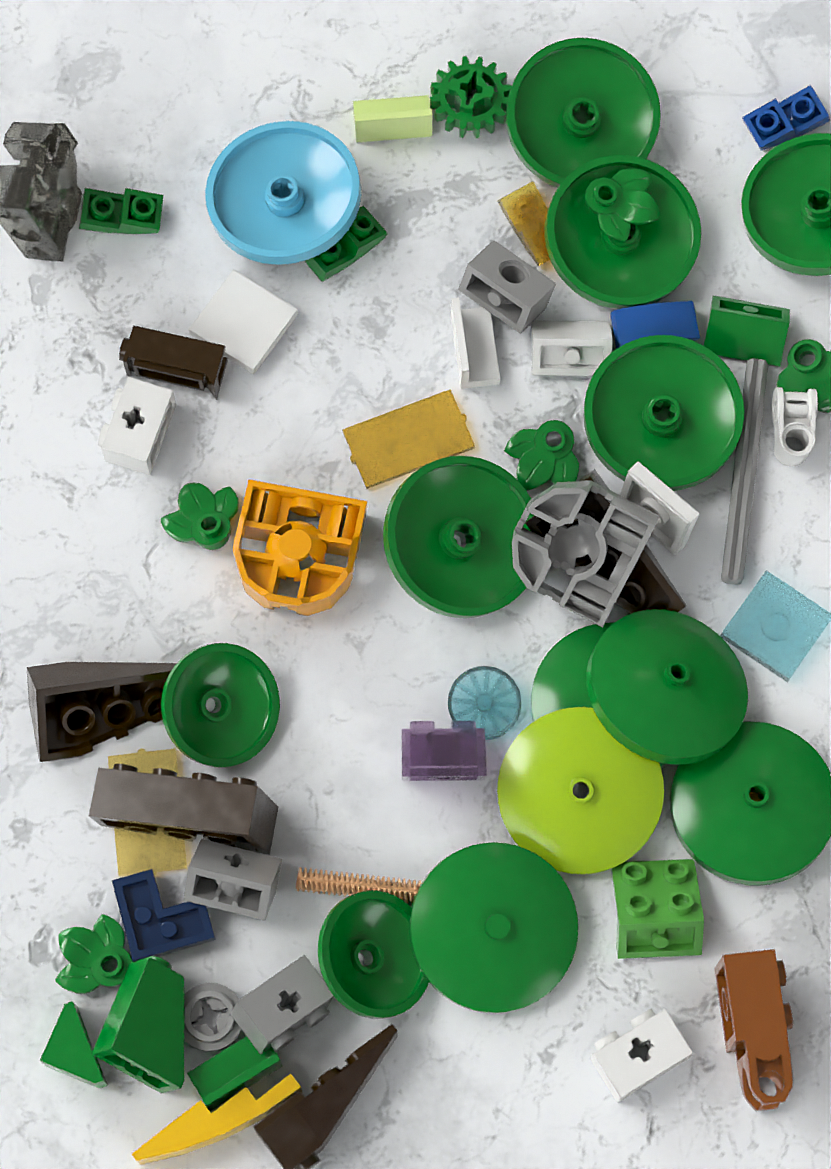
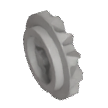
[184,983,241,1052]

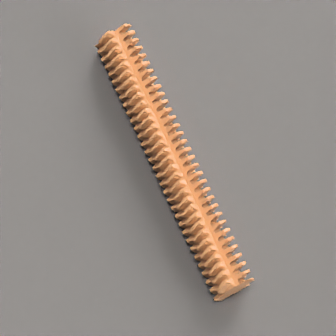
[296,867,421,904]

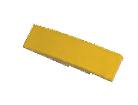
[131,1074,303,1165]

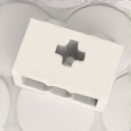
[98,377,176,475]
[590,1009,693,1103]

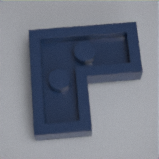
[112,869,216,962]

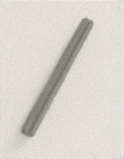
[721,358,768,585]

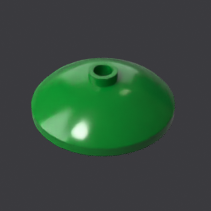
[161,643,280,767]
[318,890,429,1019]

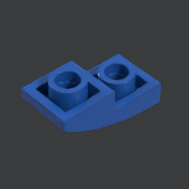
[742,85,830,151]
[610,301,700,349]

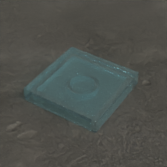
[720,570,831,683]

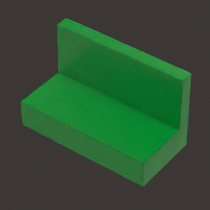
[704,295,790,367]
[187,1036,283,1111]

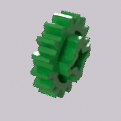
[430,56,512,138]

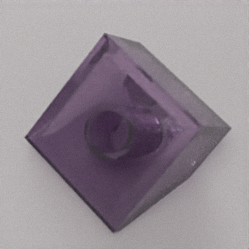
[402,721,487,781]

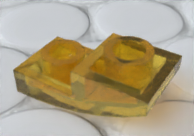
[497,181,550,266]

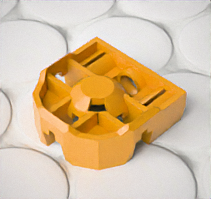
[233,479,368,616]

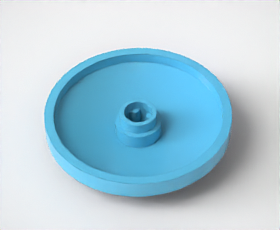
[205,121,361,265]

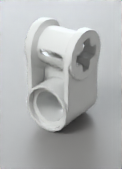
[772,387,818,467]

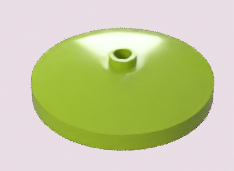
[497,707,664,874]

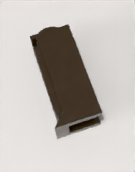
[119,325,228,400]

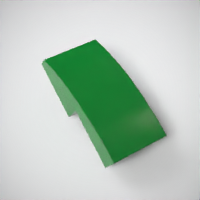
[79,188,164,234]
[304,205,387,282]

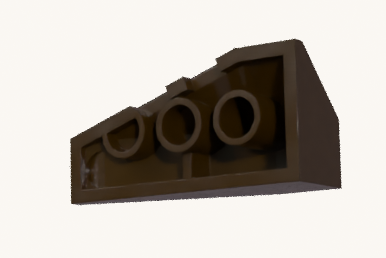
[525,469,686,614]
[27,662,177,762]
[253,1024,398,1169]

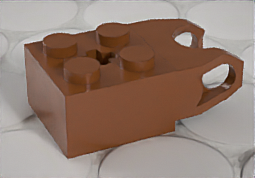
[714,949,793,1112]

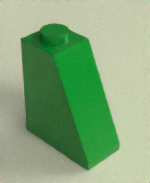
[92,956,184,1093]

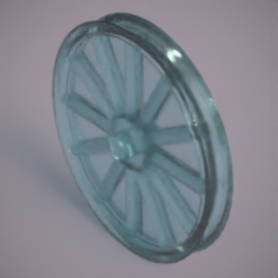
[448,666,521,740]

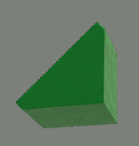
[40,1001,108,1089]

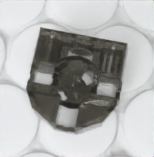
[0,121,82,261]

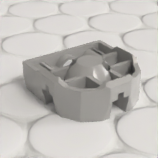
[512,480,660,627]

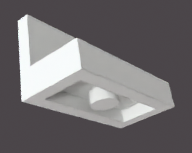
[451,297,500,389]
[532,321,613,376]

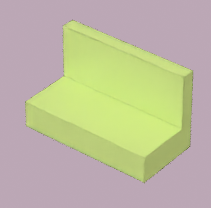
[353,95,433,142]

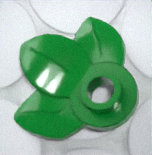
[584,168,660,242]
[777,339,831,413]
[504,420,579,491]
[161,483,239,550]
[55,914,133,994]

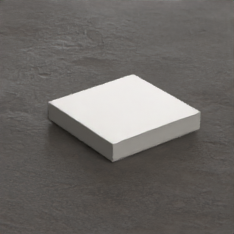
[189,269,298,375]
[620,462,700,555]

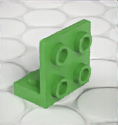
[611,859,704,959]

